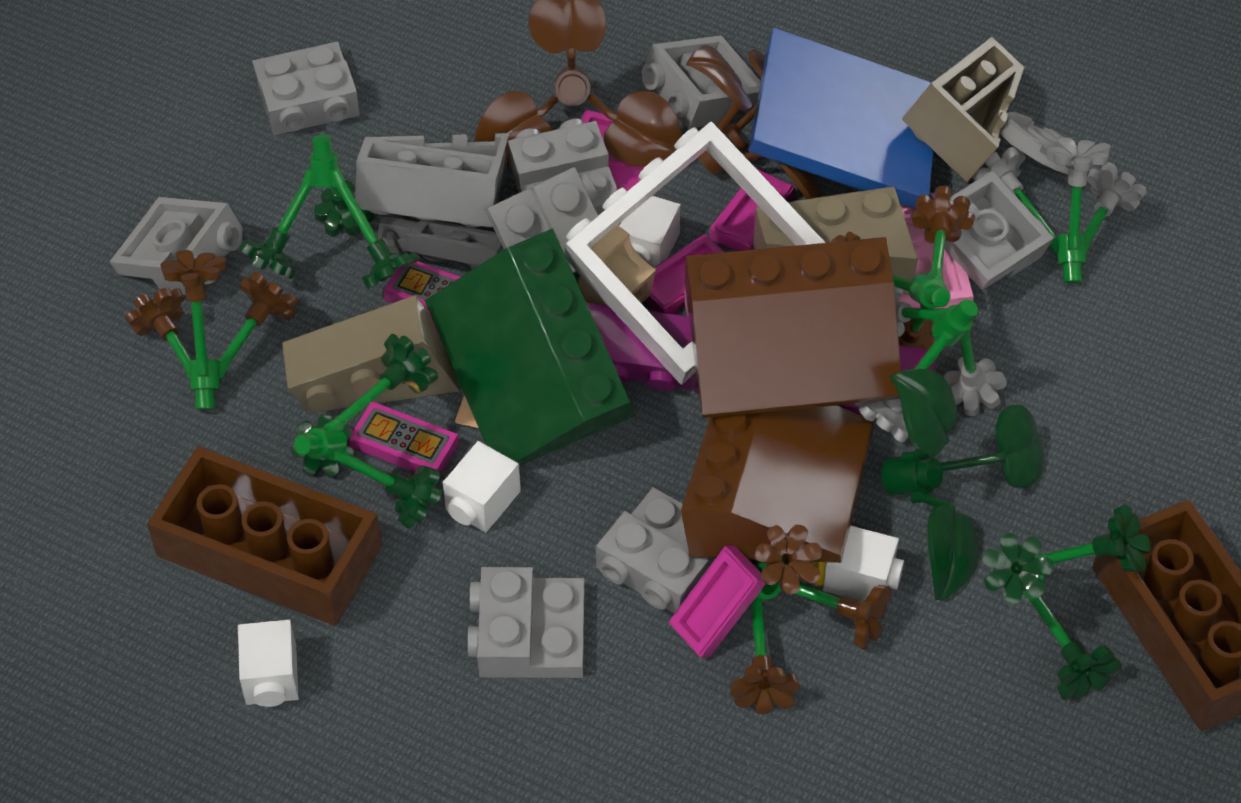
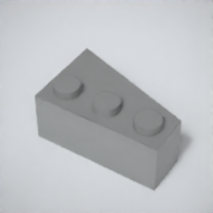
[355,133,509,228]

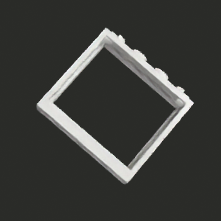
[565,121,825,385]

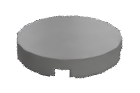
[1000,112,1069,174]

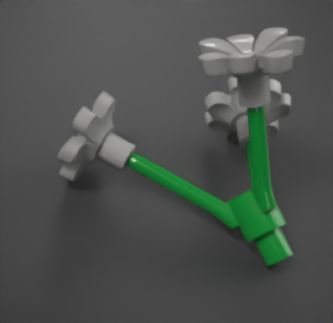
[972,137,1147,284]
[855,287,1007,443]

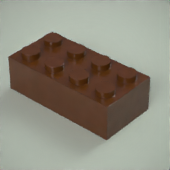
[147,446,382,626]
[1092,499,1241,732]

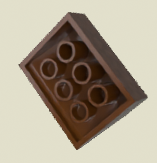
[684,237,901,418]
[681,405,874,563]

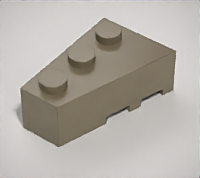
[901,37,1024,182]
[753,187,918,294]
[282,295,459,413]

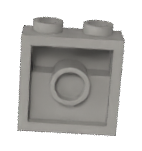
[641,35,761,129]
[252,41,360,135]
[508,119,617,216]
[485,167,598,272]
[945,171,1054,290]
[110,197,244,295]
[596,487,716,614]
[468,567,585,678]

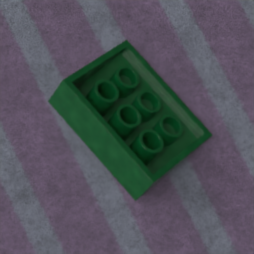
[424,228,634,466]

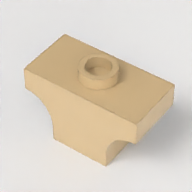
[578,225,656,305]

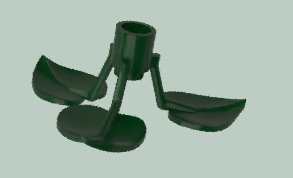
[881,368,1044,600]

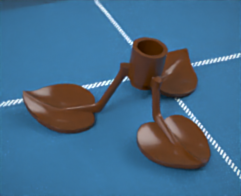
[475,0,682,167]
[686,45,823,199]

